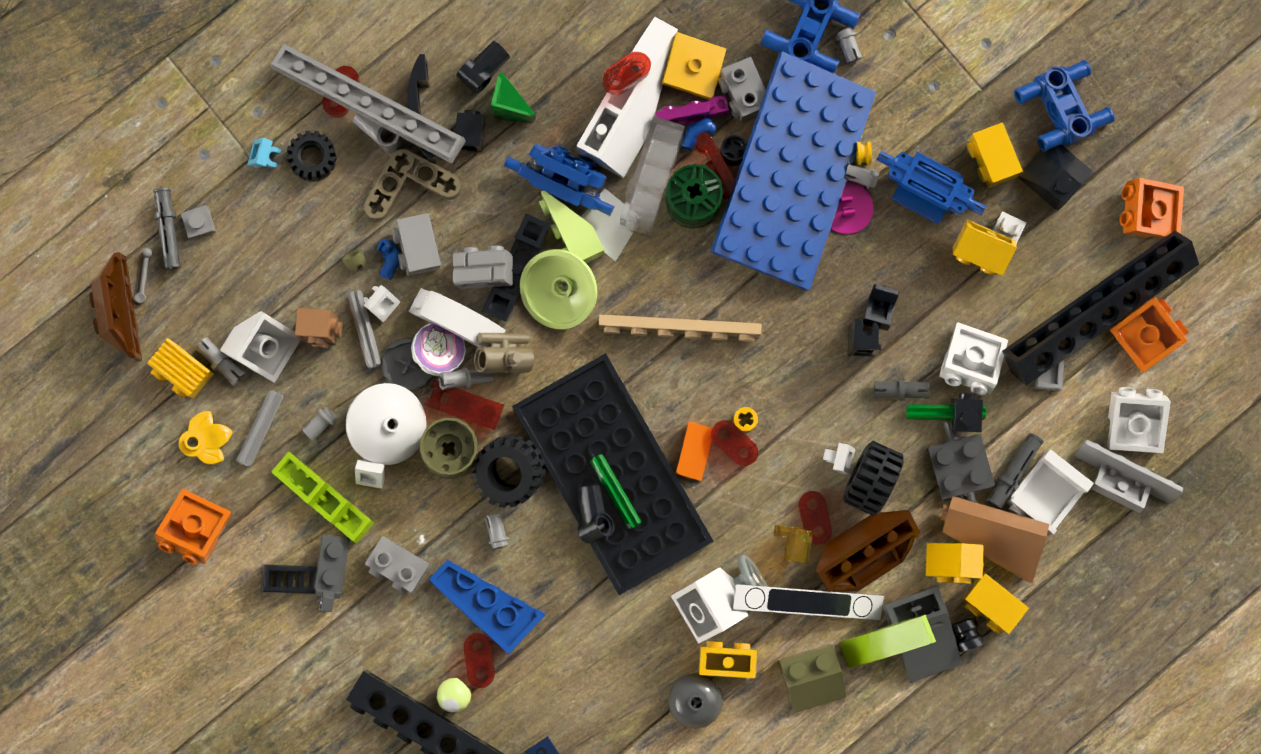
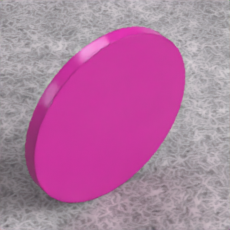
[830,182,873,234]

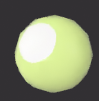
[436,678,471,713]

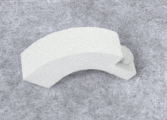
[409,288,506,348]

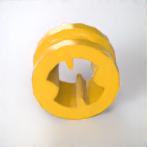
[855,141,872,166]
[733,407,758,432]

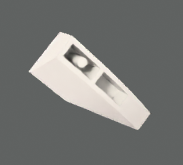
[577,17,678,179]

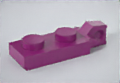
[655,96,729,131]

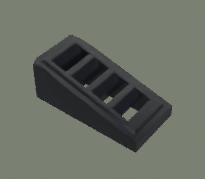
[261,564,317,594]

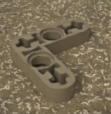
[364,149,462,221]

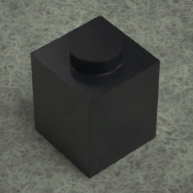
[455,109,486,152]

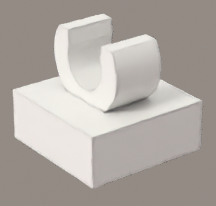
[993,211,1026,244]
[363,285,400,322]
[823,443,855,475]
[355,458,385,489]

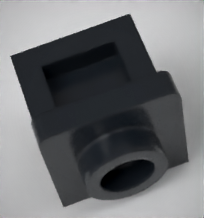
[863,284,899,331]
[951,393,983,432]

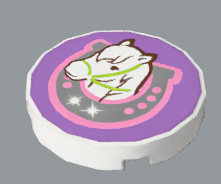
[411,323,466,376]

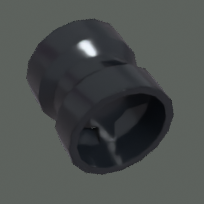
[720,135,747,167]
[951,617,985,652]

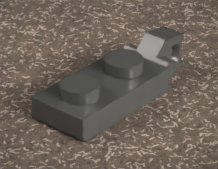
[313,534,350,612]

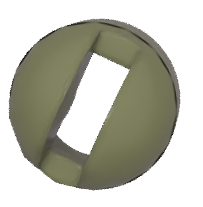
[342,249,366,272]

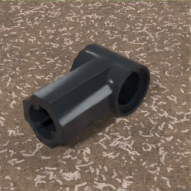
[456,40,510,95]
[577,485,614,544]

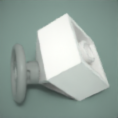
[671,555,768,644]

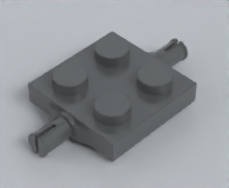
[927,421,995,503]

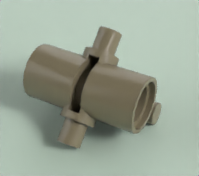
[474,333,534,373]

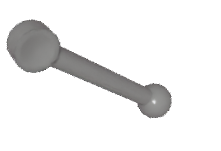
[134,248,152,304]

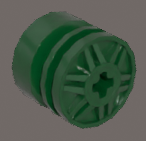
[665,164,723,229]

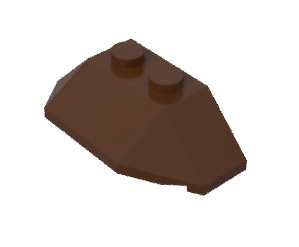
[89,252,143,362]
[815,510,920,592]

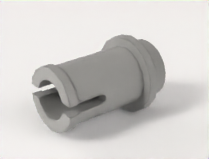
[836,28,863,64]
[844,163,879,189]
[302,407,337,441]
[484,514,510,550]

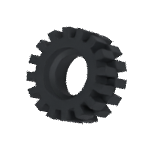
[287,130,337,182]

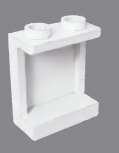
[1006,449,1094,536]

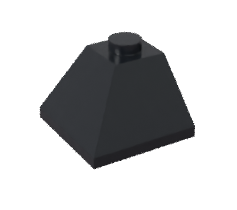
[1018,144,1092,211]

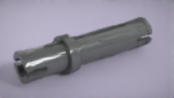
[153,188,181,270]
[986,433,1044,510]

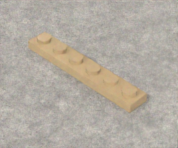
[599,314,762,342]

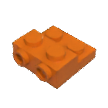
[1119,178,1184,238]
[1110,297,1189,373]
[155,488,231,565]

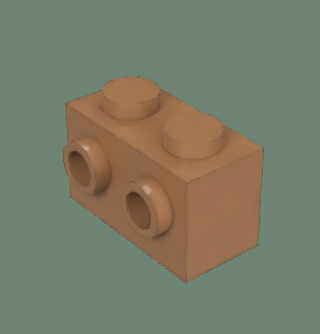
[295,308,342,349]

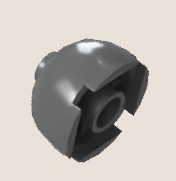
[668,673,723,729]

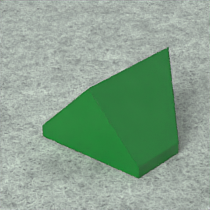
[491,72,536,123]

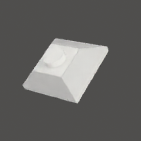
[220,311,301,383]

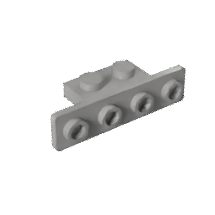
[1074,440,1183,513]

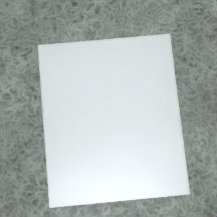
[581,189,642,262]

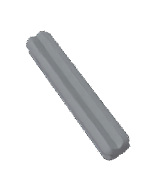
[348,290,381,369]
[237,390,283,467]

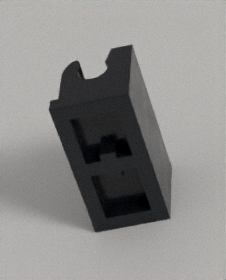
[847,319,881,357]

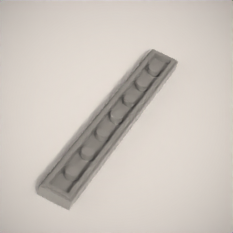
[270,44,466,164]

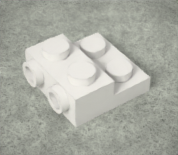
[939,322,1008,395]
[1107,387,1171,453]

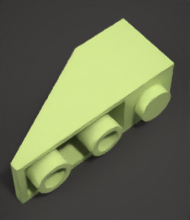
[539,190,605,263]

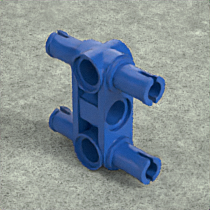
[760,0,860,74]
[1013,60,1115,152]

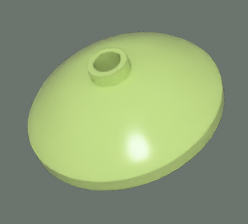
[520,249,597,329]

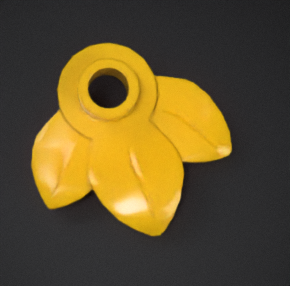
[179,411,233,465]

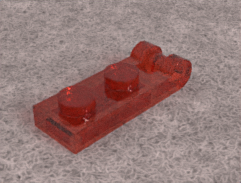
[695,132,735,200]
[424,380,505,431]

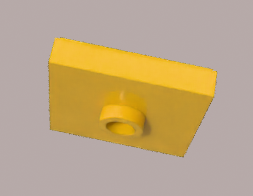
[661,32,726,100]

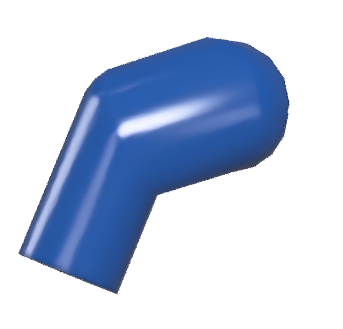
[680,118,716,151]
[378,239,400,280]

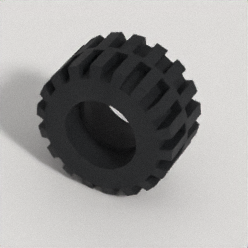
[471,435,546,508]
[843,440,904,516]

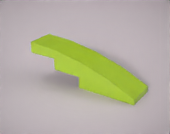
[271,451,374,544]
[839,615,936,668]

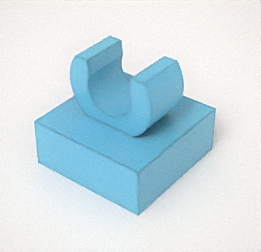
[247,138,281,168]

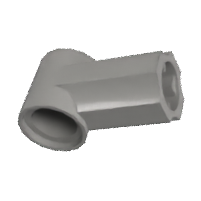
[352,113,404,154]

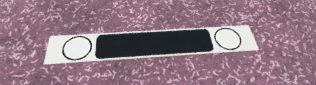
[733,584,884,620]

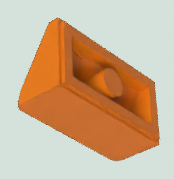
[676,421,714,481]

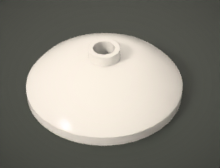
[346,383,426,465]

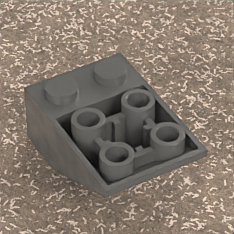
[882,586,962,683]

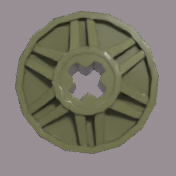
[420,417,478,479]

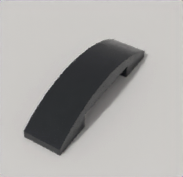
[407,54,436,164]
[482,214,550,322]

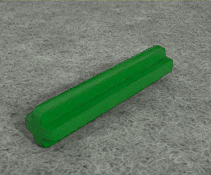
[906,404,987,420]
[590,454,641,529]

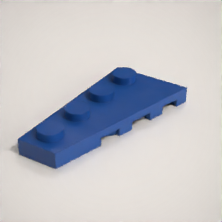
[428,560,546,655]

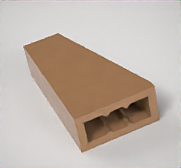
[940,496,1049,583]

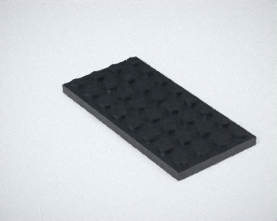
[512,353,714,595]

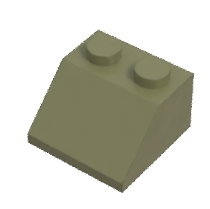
[778,644,847,713]

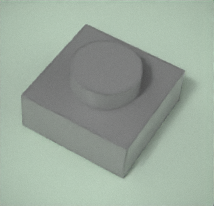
[181,205,216,240]

